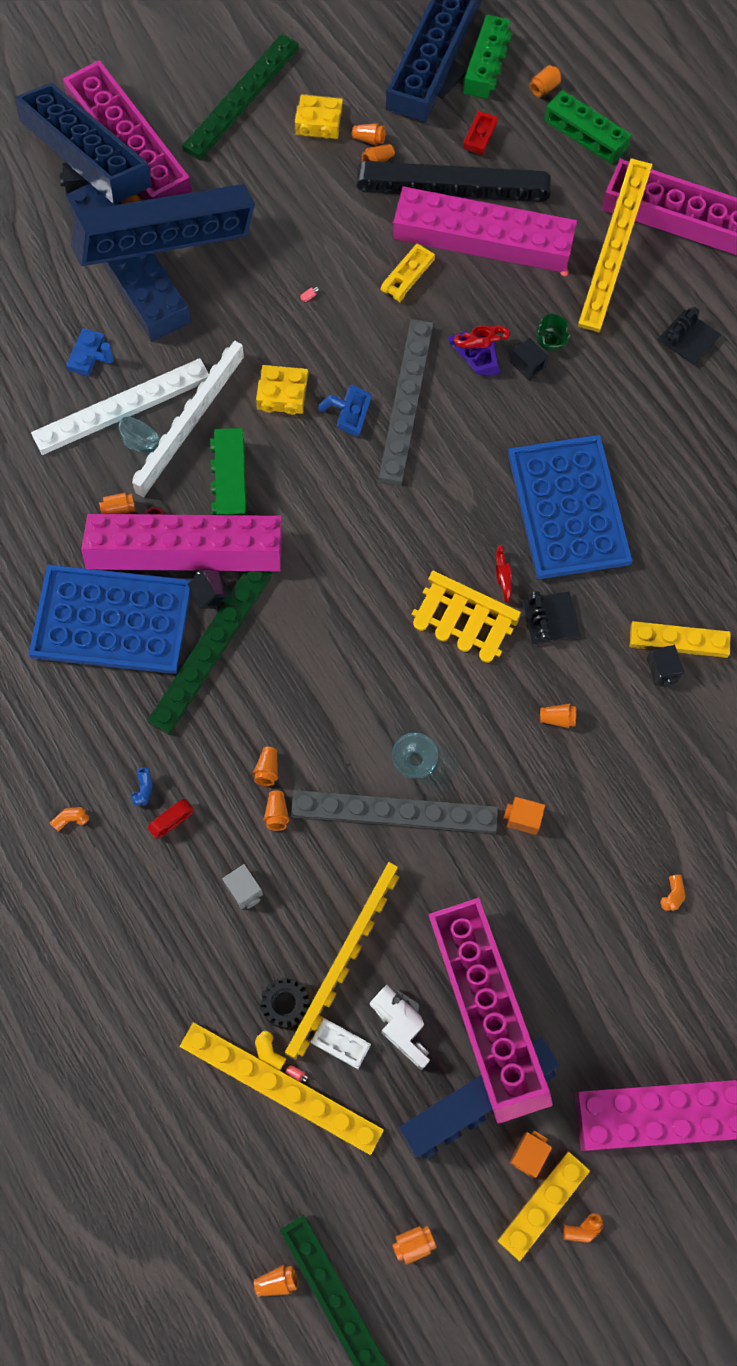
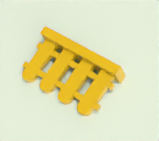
[411,570,521,663]

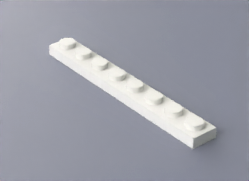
[132,341,244,498]
[31,358,209,455]

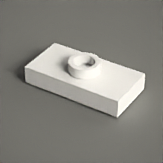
[310,1018,371,1069]

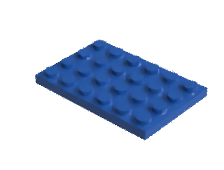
[508,435,632,580]
[28,565,191,674]

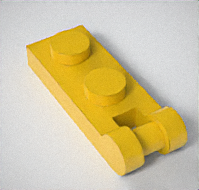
[380,243,435,302]

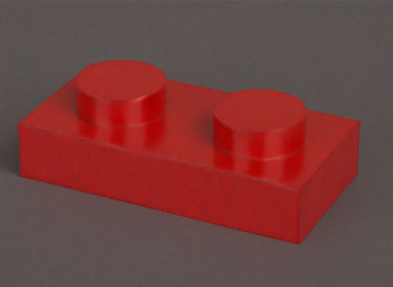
[463,111,498,155]

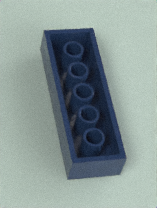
[398,1037,560,1160]

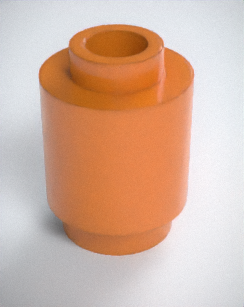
[529,65,561,97]
[99,492,136,514]
[392,1226,436,1265]

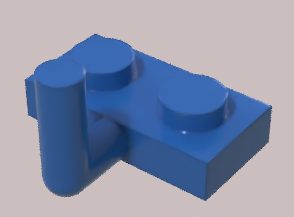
[66,328,114,377]
[318,384,372,437]

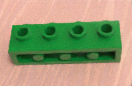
[463,14,513,100]
[544,90,631,165]
[210,428,247,515]

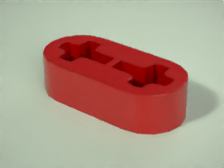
[147,799,194,839]

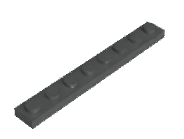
[379,319,433,486]
[291,790,498,834]

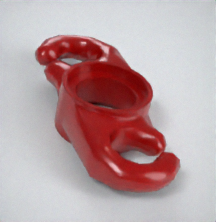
[454,325,510,349]
[496,545,512,603]

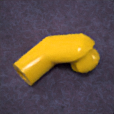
[255,1031,286,1071]

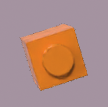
[504,797,545,835]
[509,1131,552,1178]

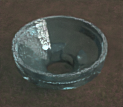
[118,417,160,452]
[392,733,438,779]

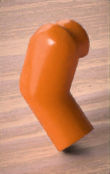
[49,807,89,832]
[661,875,686,911]
[563,1213,603,1243]

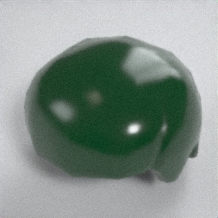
[535,313,570,351]

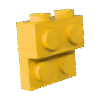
[295,95,343,139]
[256,365,308,415]

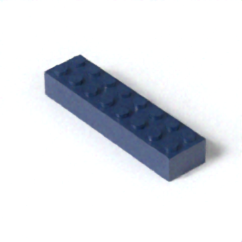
[386,0,482,122]
[15,83,151,204]
[65,184,191,342]
[71,184,255,267]

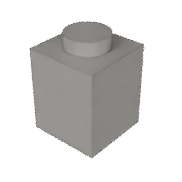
[222,864,263,909]

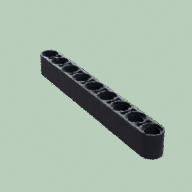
[357,161,551,202]

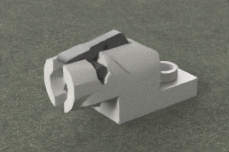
[370,985,430,1071]

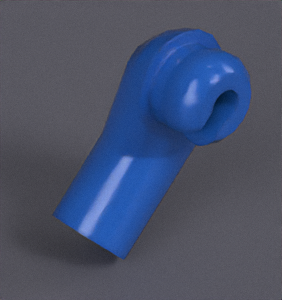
[132,768,153,806]

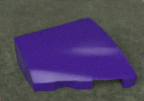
[448,331,501,375]

